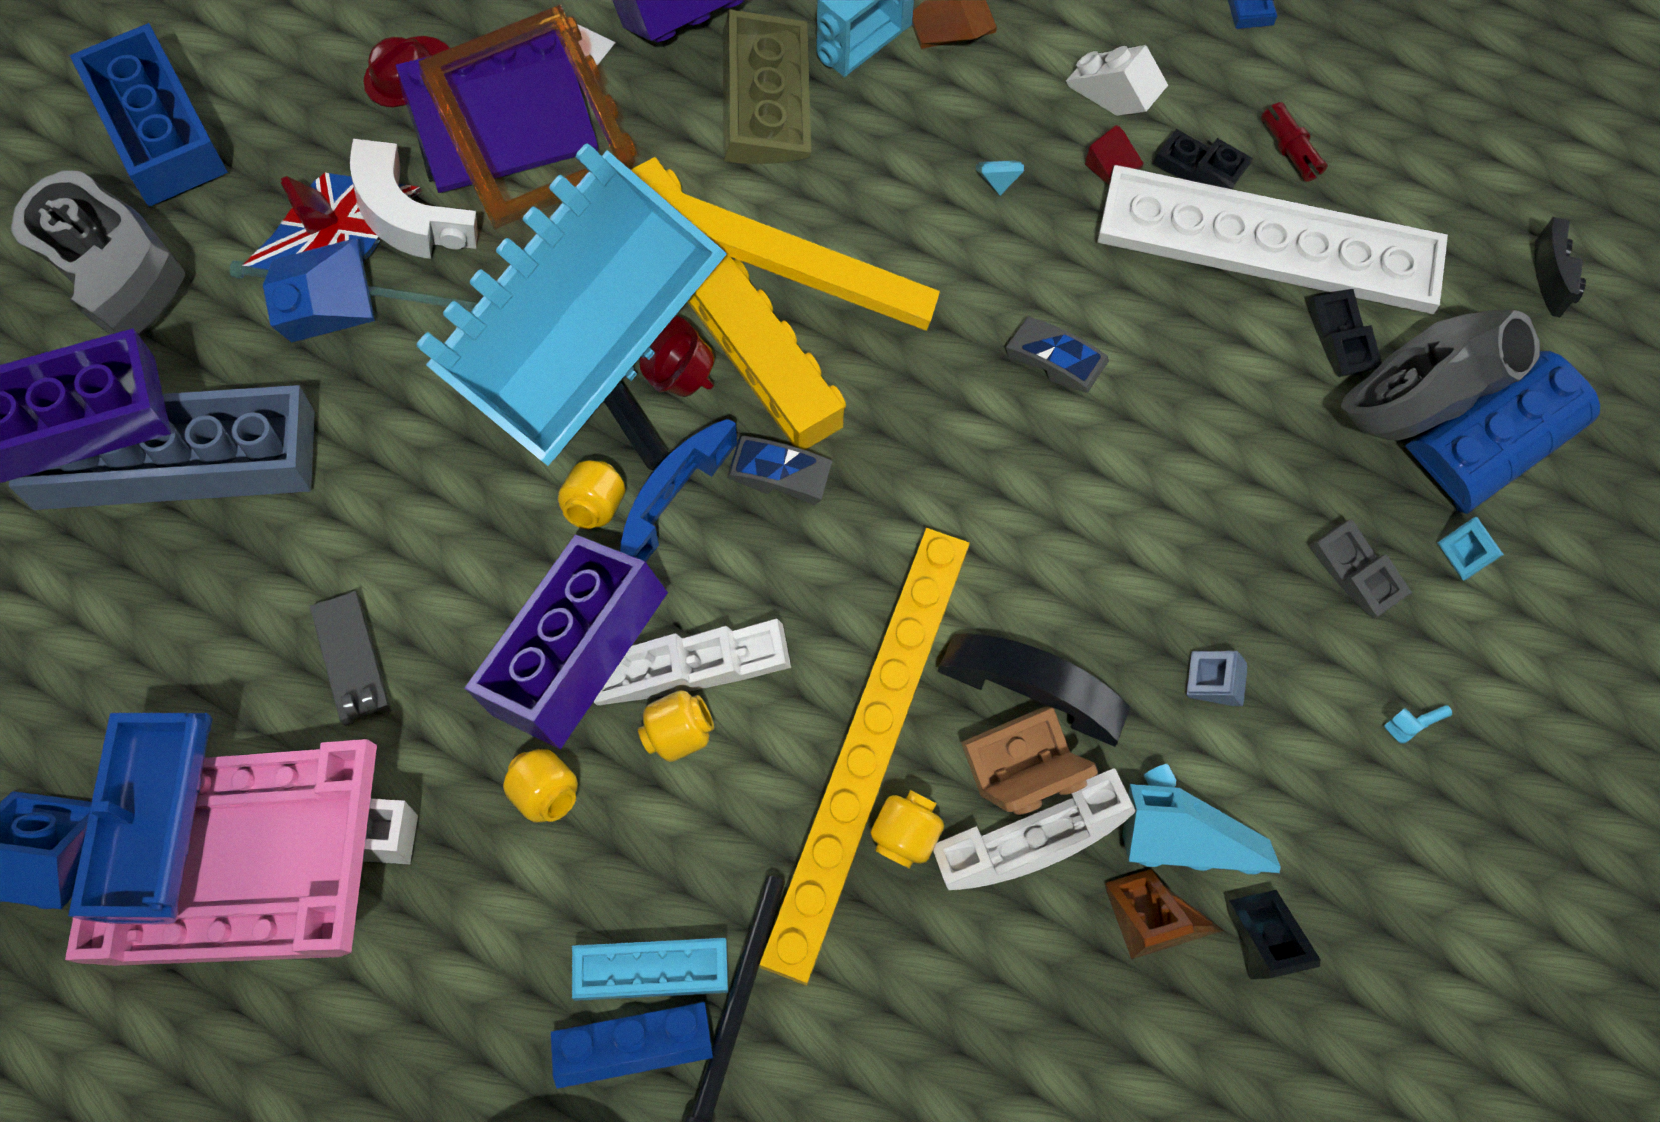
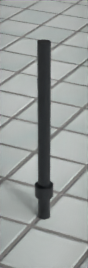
[683,876,785,1122]

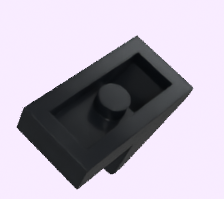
[1229,890,1321,980]

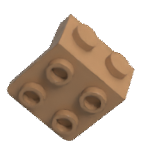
[961,705,1098,815]

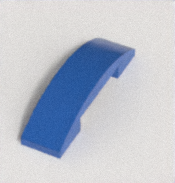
[620,419,737,562]

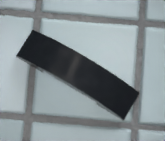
[937,633,1130,747]

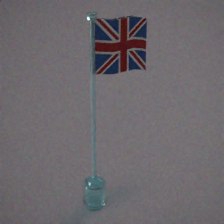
[230,173,478,311]

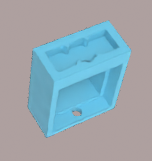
[817,0,914,77]

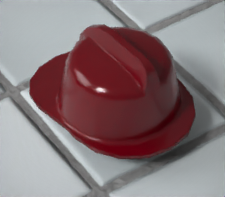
[363,36,451,108]
[640,316,715,397]

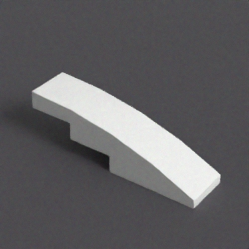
[594,619,791,705]

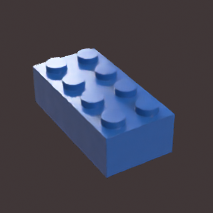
[69,23,228,207]

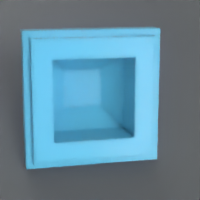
[976,160,1024,196]
[1438,517,1504,581]

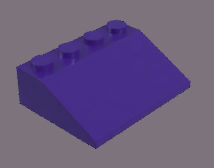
[396,25,598,193]

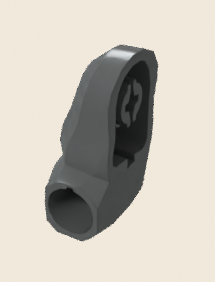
[11,170,185,336]
[1341,310,1540,441]

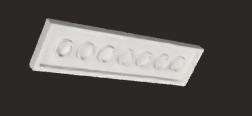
[1097,165,1448,314]

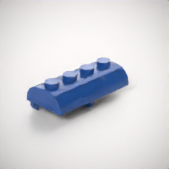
[1405,351,1600,514]
[68,713,213,925]

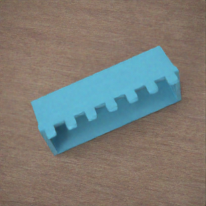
[416,143,727,466]

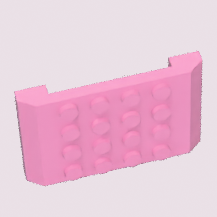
[65,739,377,966]

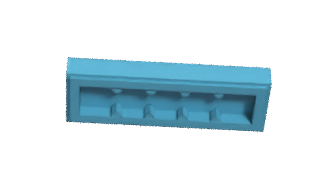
[572,938,728,1001]

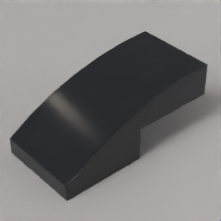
[1307,289,1382,377]

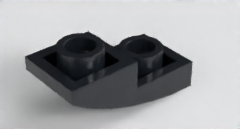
[1153,129,1253,189]
[1534,217,1586,318]

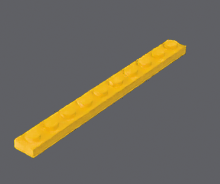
[759,528,970,986]

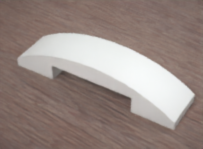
[933,768,1135,890]

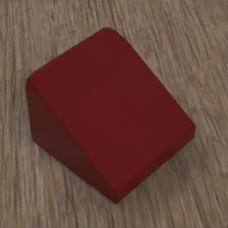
[1085,125,1144,185]
[280,176,338,235]

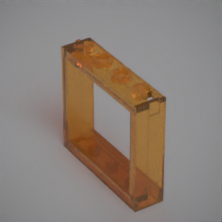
[418,4,637,230]

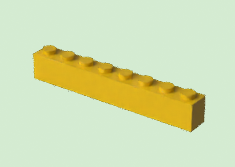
[631,157,846,450]

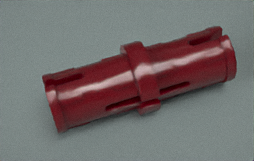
[1261,102,1328,182]

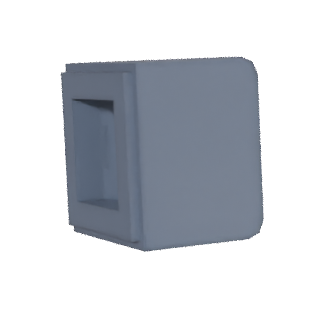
[1186,651,1247,706]

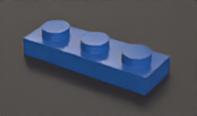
[551,1002,713,1089]

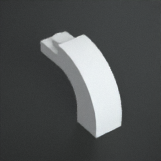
[350,139,478,259]

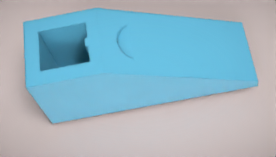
[1122,784,1281,874]

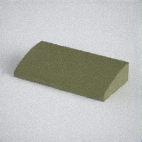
[723,9,811,164]

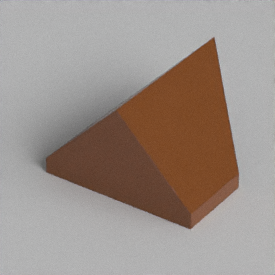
[912,0,997,49]
[1105,869,1224,959]

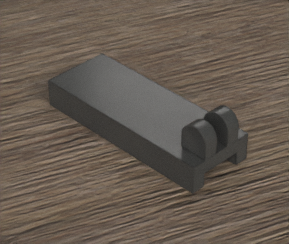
[310,591,392,726]

